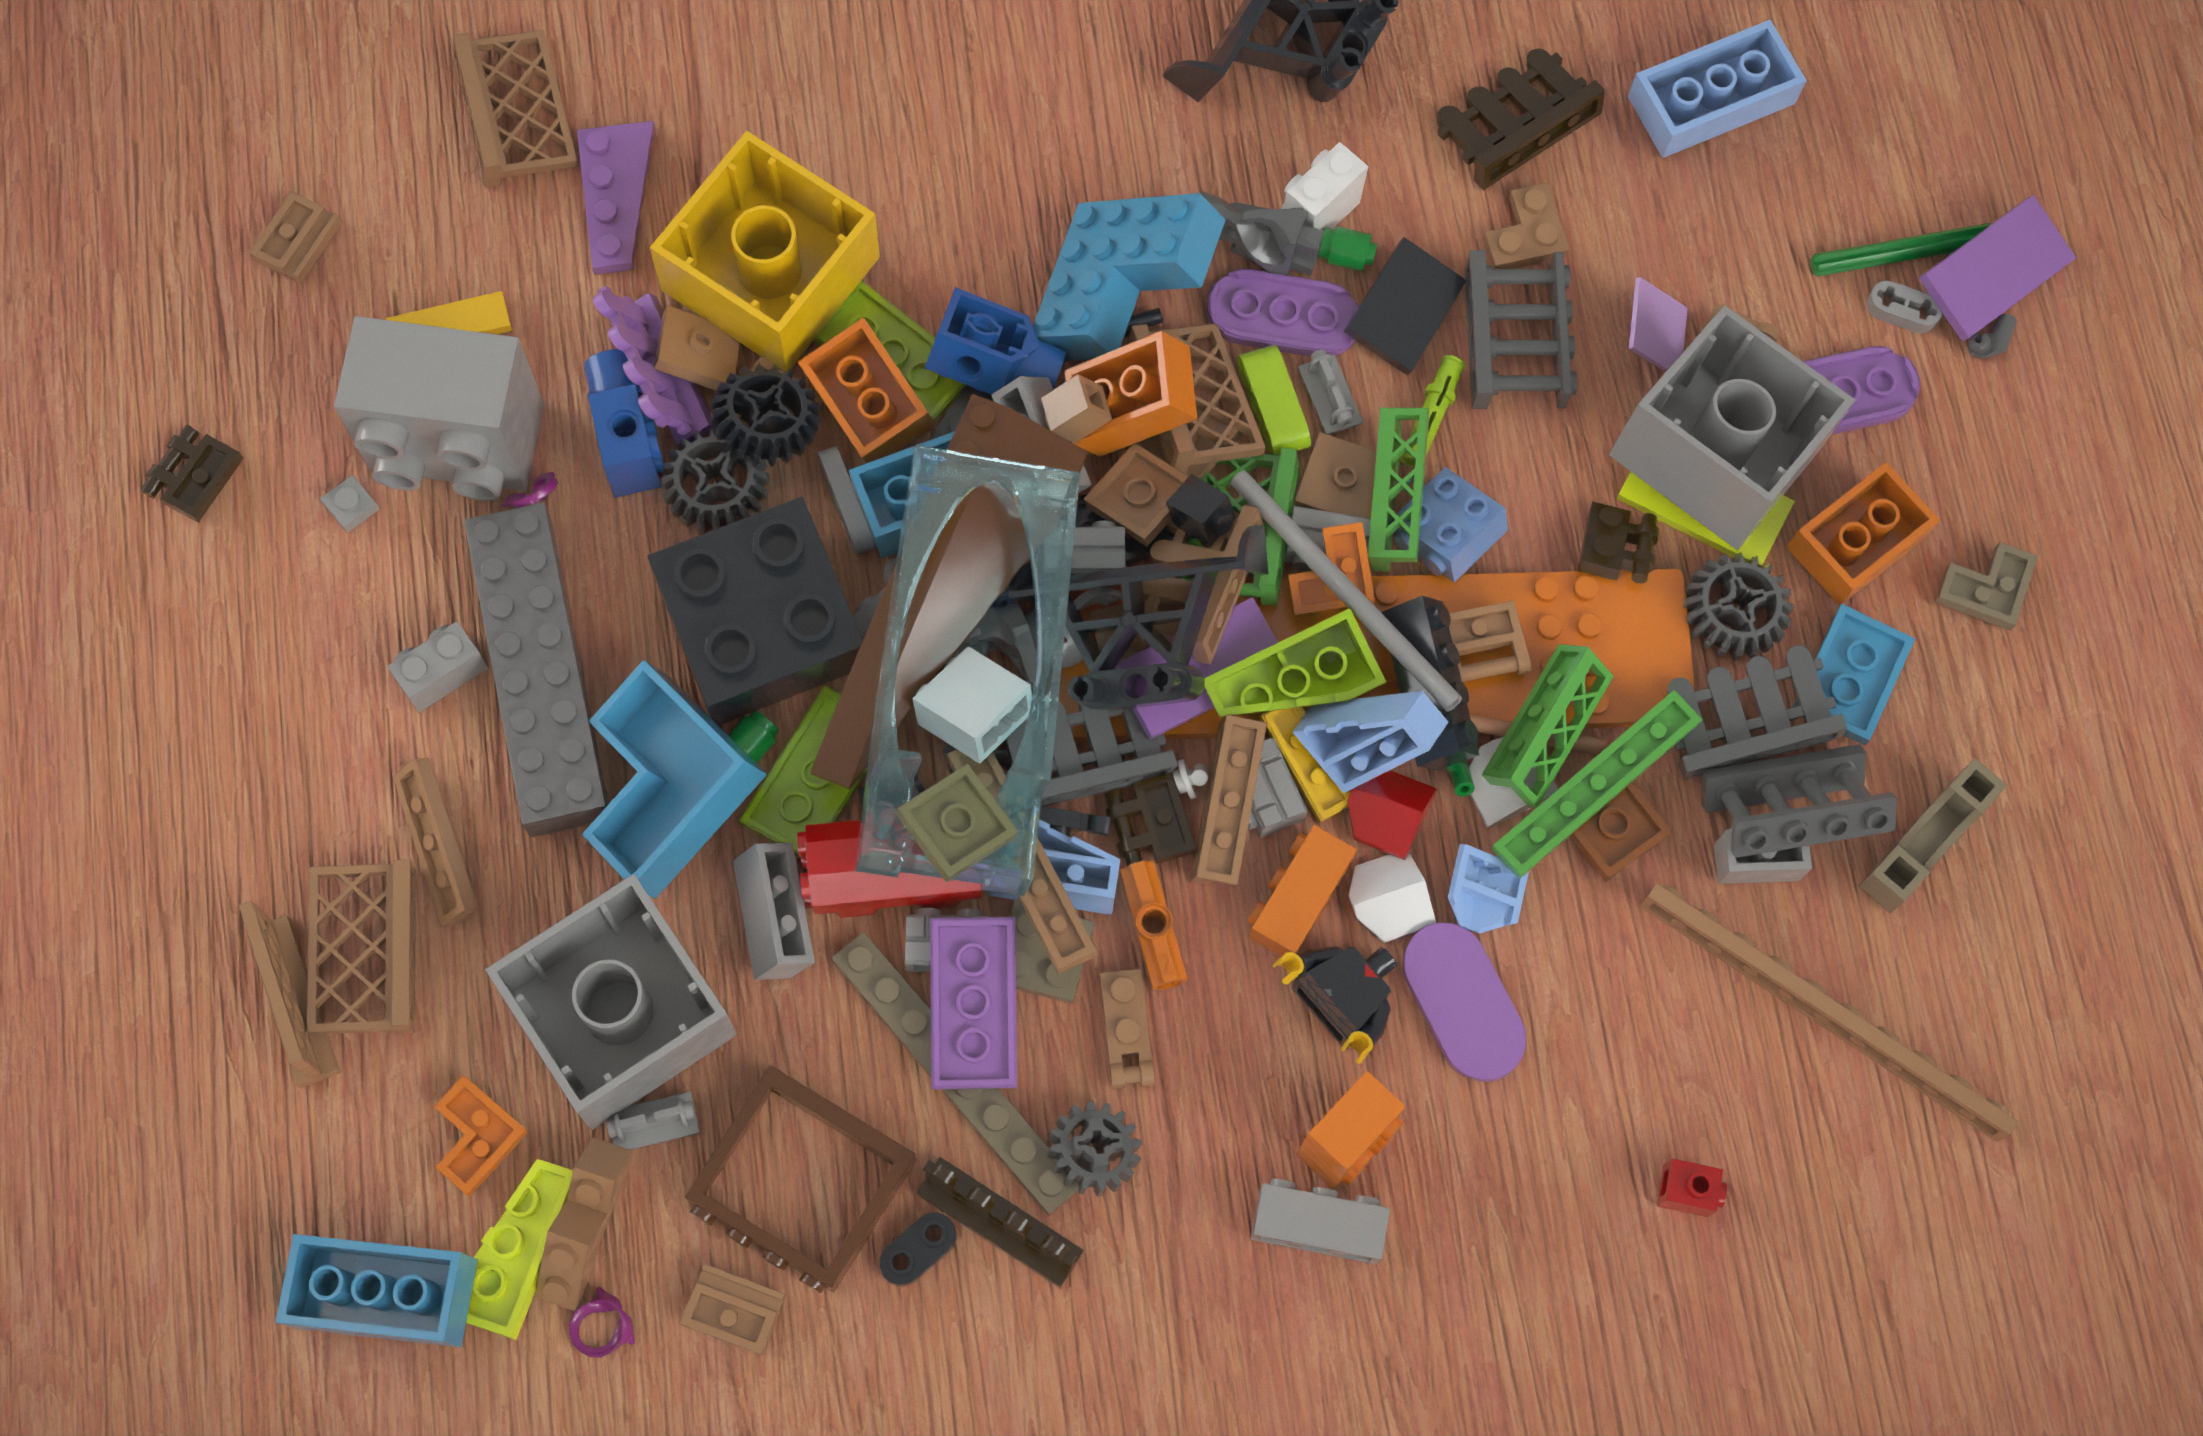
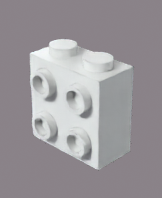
[1281,142,1368,231]
[912,646,1035,764]

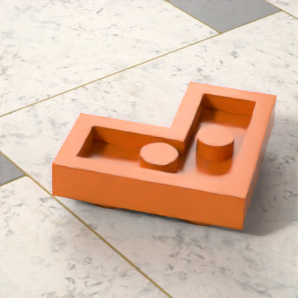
[1288,522,1375,615]
[434,1075,528,1198]

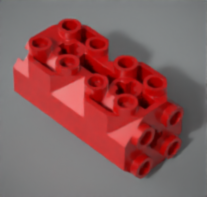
[797,816,981,918]

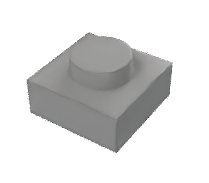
[320,475,379,533]

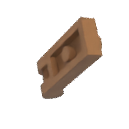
[1100,969,1155,1089]

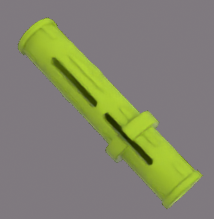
[1399,355,1466,468]

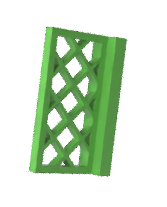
[1181,448,1300,606]

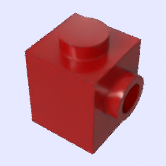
[1657,1158,1727,1217]

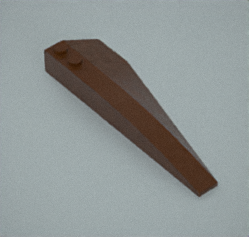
[810,394,1088,790]

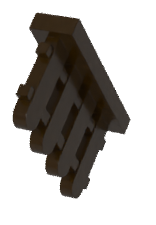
[1437,48,1605,190]
[916,1157,1084,1289]

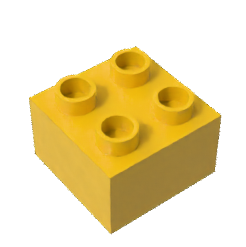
[650,130,880,372]

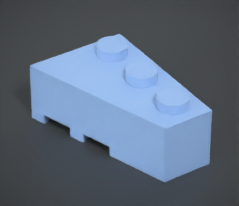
[1292,691,1448,793]
[989,816,1120,915]

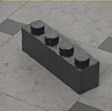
[1381,595,1479,770]

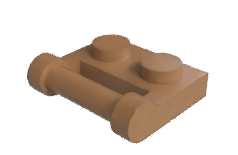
[1449,600,1531,683]

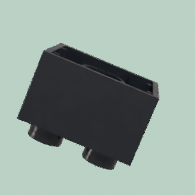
[647,496,863,726]

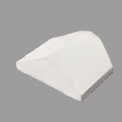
[1469,737,1558,829]
[1348,853,1436,944]

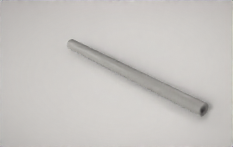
[1231,470,1462,712]

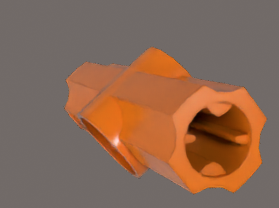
[1119,861,1188,991]

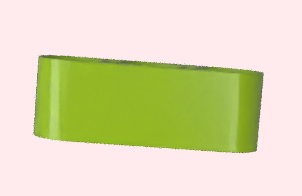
[1237,344,1311,455]

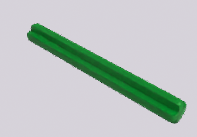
[1810,223,1991,276]

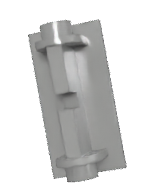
[1298,350,1363,435]
[607,1091,700,1150]

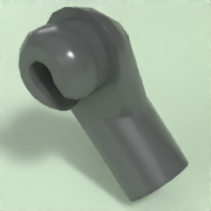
[1968,314,2017,359]

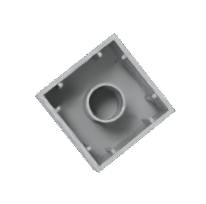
[1609,305,1855,550]
[334,316,545,501]
[485,874,737,1130]

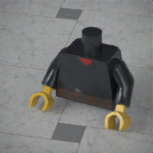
[1272,946,1397,1064]

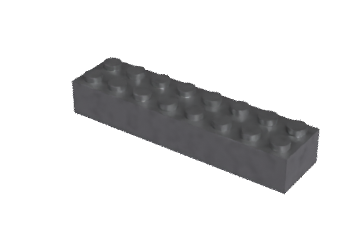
[464,503,609,838]

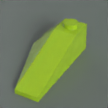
[1204,608,1386,717]

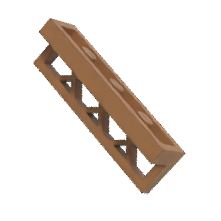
[1190,715,1267,887]

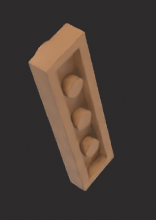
[393,758,478,927]

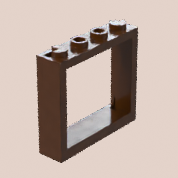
[685,1065,917,1293]

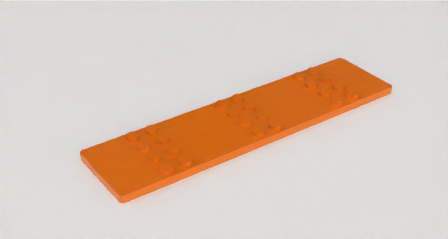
[1045,569,1695,742]

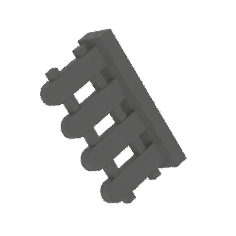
[1667,645,1847,781]
[1002,700,1177,812]

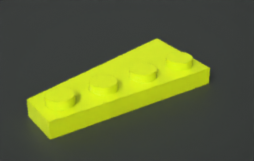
[466,1159,573,1340]

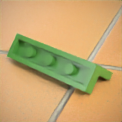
[1368,408,1430,572]
[1482,644,1614,808]

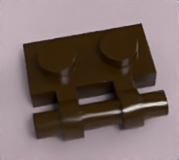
[140,425,244,523]
[1578,501,1659,584]
[1105,772,1196,866]

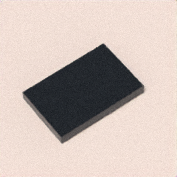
[1343,237,1467,375]

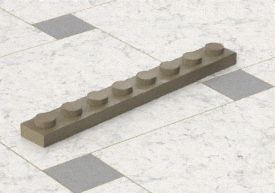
[831,932,1079,1216]

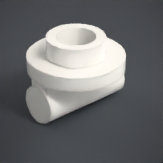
[1173,759,1209,799]

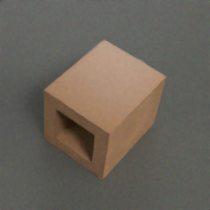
[1041,374,1112,443]

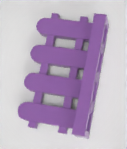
[593,286,716,446]

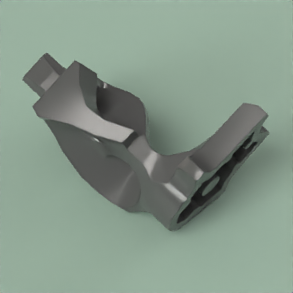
[1200,191,1324,276]
[940,602,1049,701]

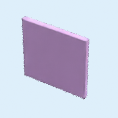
[1629,277,1688,372]

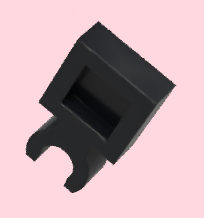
[1039,806,1111,837]

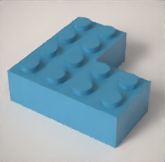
[1033,193,1226,361]
[582,660,767,899]

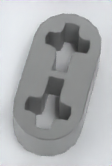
[1866,281,1942,334]

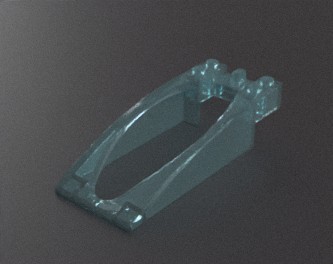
[855,445,1080,896]

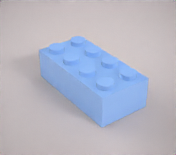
[1627,20,1807,158]

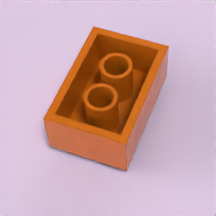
[798,317,936,464]
[1065,331,1197,457]
[1786,462,1940,606]
[1296,1071,1406,1190]

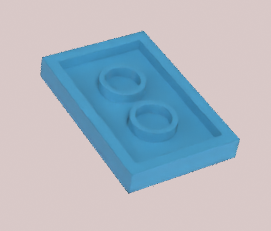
[1792,604,1915,745]

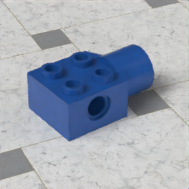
[925,287,1067,394]
[583,349,664,498]

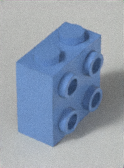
[1391,467,1508,583]

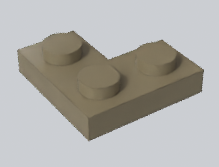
[1935,542,2038,631]

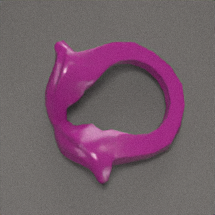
[502,472,558,509]
[569,1287,635,1358]

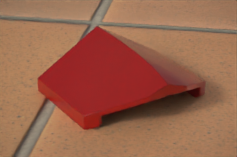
[1347,770,1437,860]

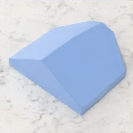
[1448,844,1529,934]

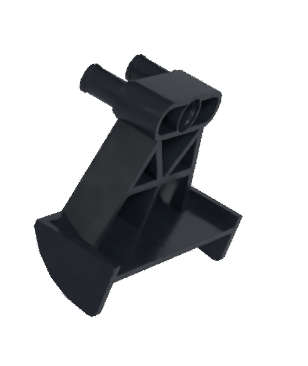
[1163,0,1398,102]
[1008,525,1269,711]

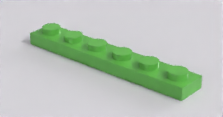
[1491,690,1703,880]

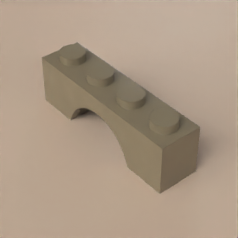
[1858,758,2007,913]

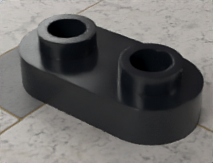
[880,1213,956,1287]

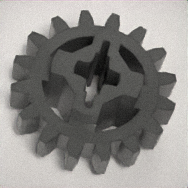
[1047,1101,1142,1196]

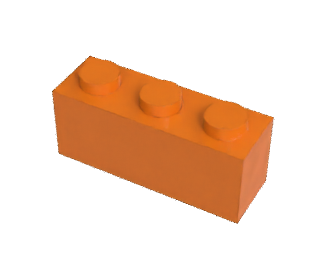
[1247,825,1357,957]

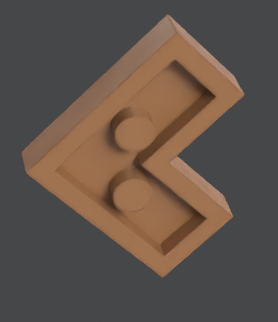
[1483,182,1569,269]

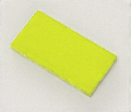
[1616,472,1795,567]

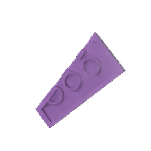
[577,121,655,275]

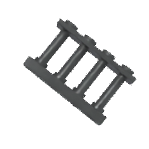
[1464,250,1577,409]
[1701,744,1897,857]

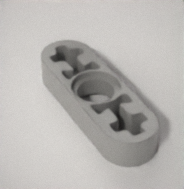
[817,446,875,555]

